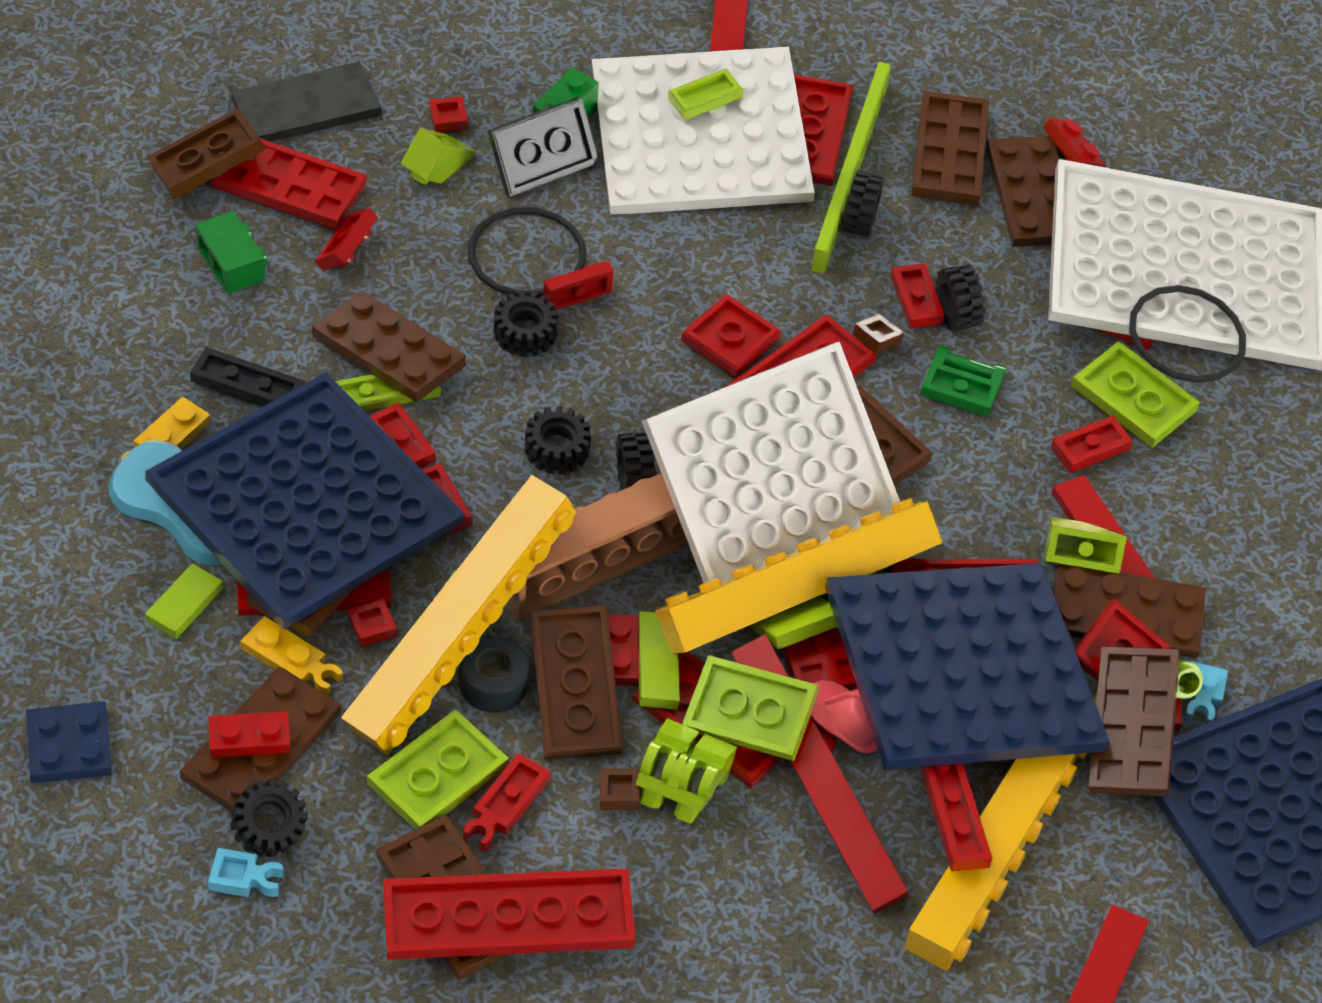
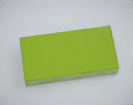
[668,68,743,121]
[145,563,223,639]

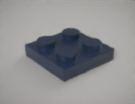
[26,701,112,783]

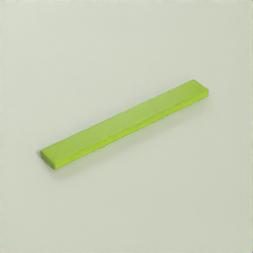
[811,62,891,274]

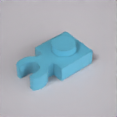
[1184,661,1228,724]
[208,848,284,897]

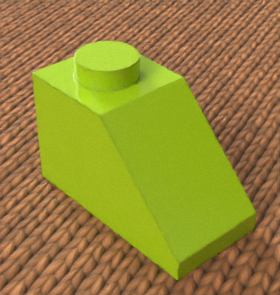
[400,128,476,185]
[1044,516,1127,574]

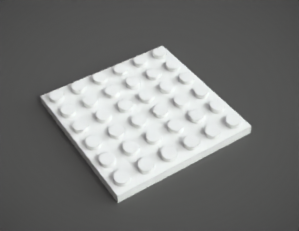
[592,47,814,214]
[642,342,900,583]

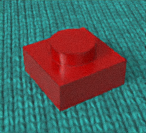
[429,96,468,133]
[347,599,397,648]

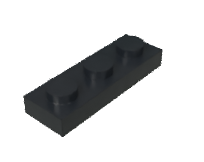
[190,347,305,406]

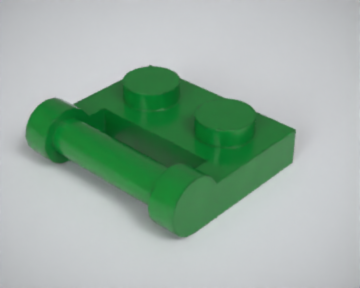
[920,345,1007,417]

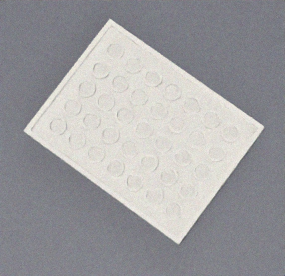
[1048,159,1322,371]

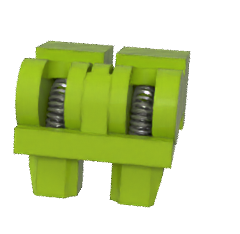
[635,718,737,823]

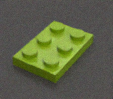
[1071,341,1200,448]
[682,655,820,761]
[367,709,509,830]

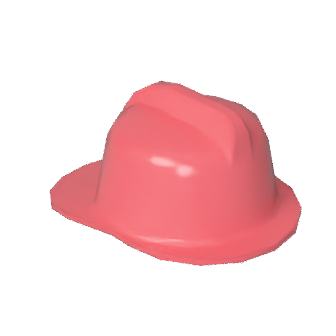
[811,680,877,754]

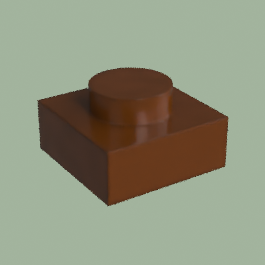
[852,314,904,354]
[599,769,641,810]

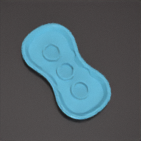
[108,440,223,566]

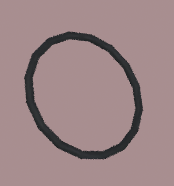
[468,207,586,297]
[1129,285,1246,383]

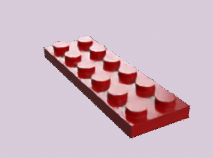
[383,868,636,960]

